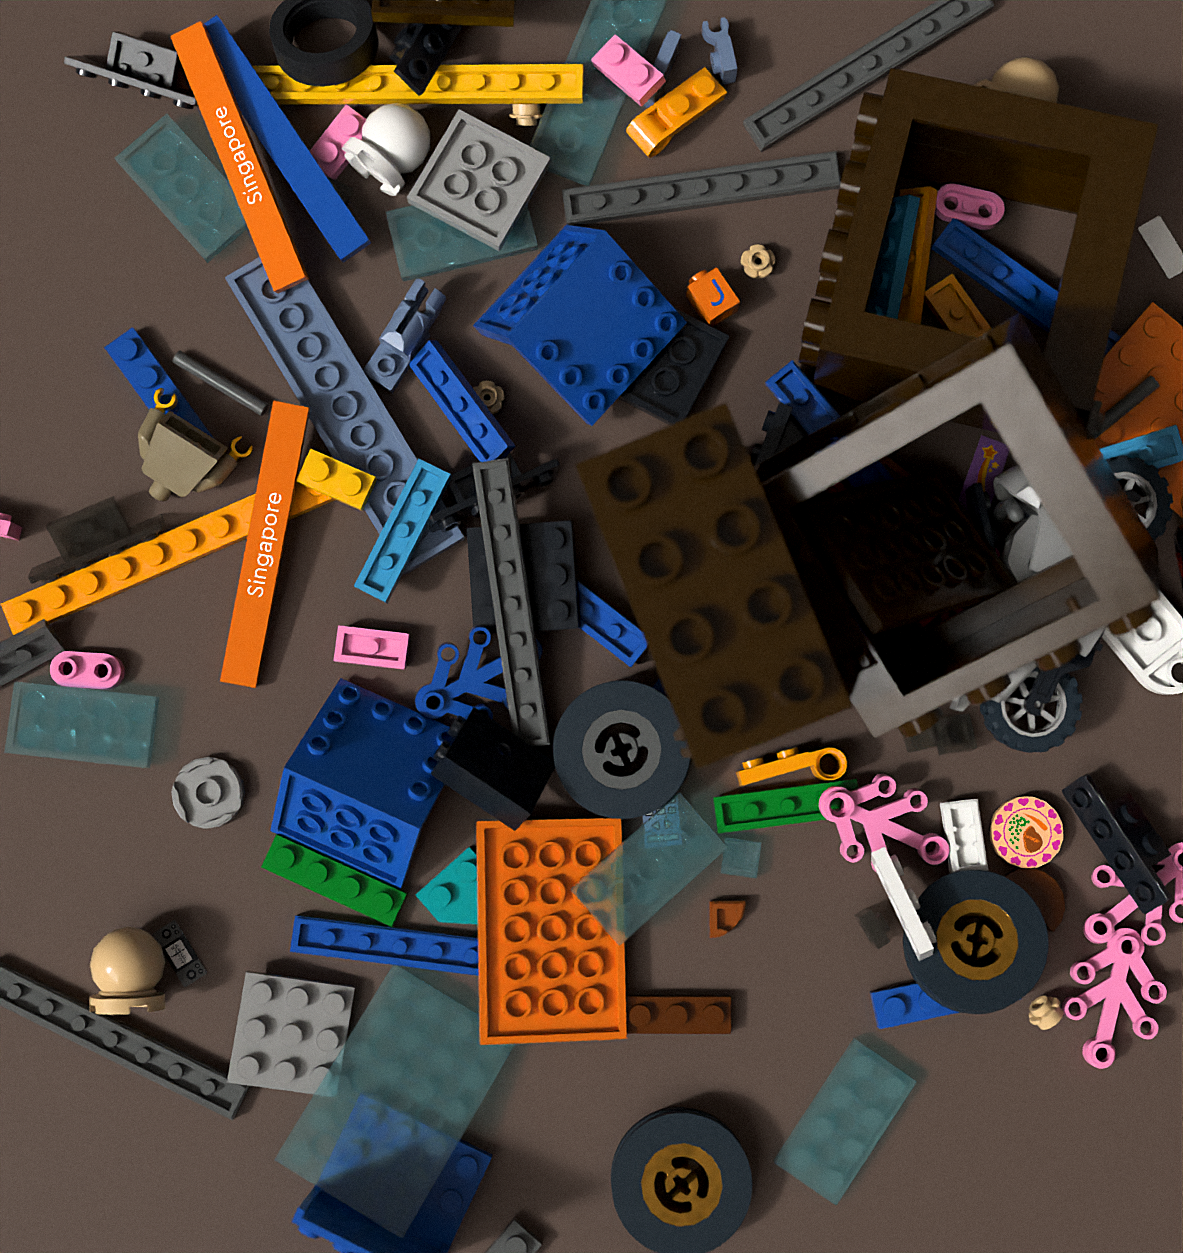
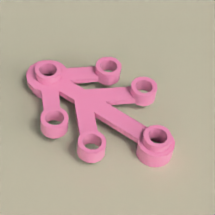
[819,774,949,873]
[1083,842,1183,946]
[1062,928,1167,1069]

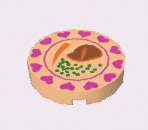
[989,796,1063,868]

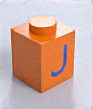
[686,267,740,327]

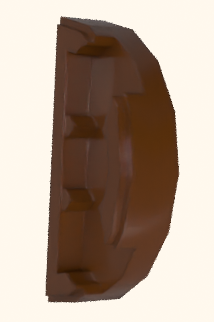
[1003,868,1065,932]

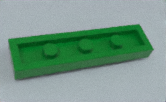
[713,779,861,833]
[261,834,408,927]

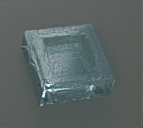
[720,837,761,879]

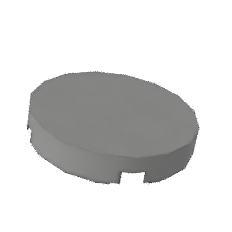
[171,757,245,829]

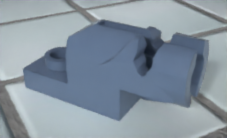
[363,278,446,394]

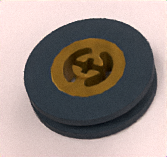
[903,870,1049,1014]
[611,1107,752,1253]

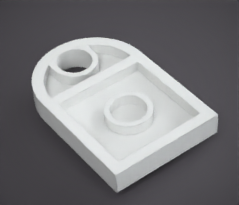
[1102,591,1183,695]

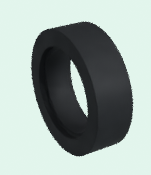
[269,0,379,86]

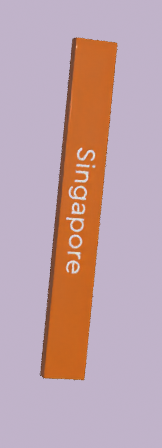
[170,21,309,294]
[220,400,310,688]

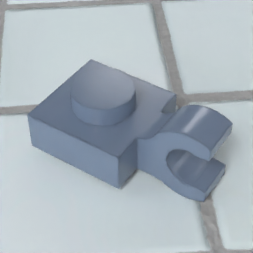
[702,17,738,85]

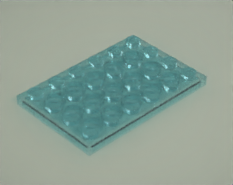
[274,964,515,1238]

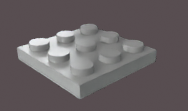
[407,109,551,252]
[227,970,355,1097]

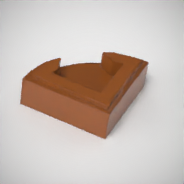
[709,901,746,938]

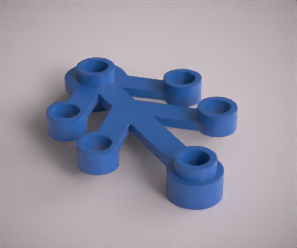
[415,625,542,719]

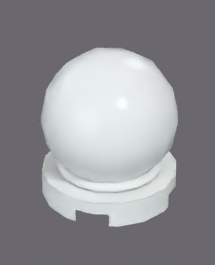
[342,103,430,196]

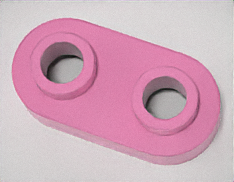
[935,183,1004,230]
[50,651,125,690]

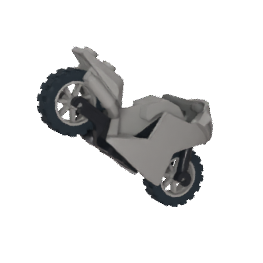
[949,456,1173,753]

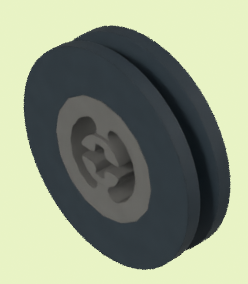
[553,681,692,819]

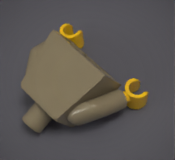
[138,388,253,501]

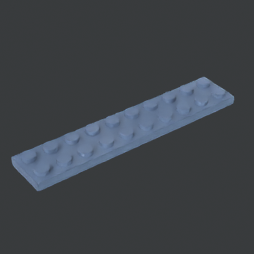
[225,257,465,575]

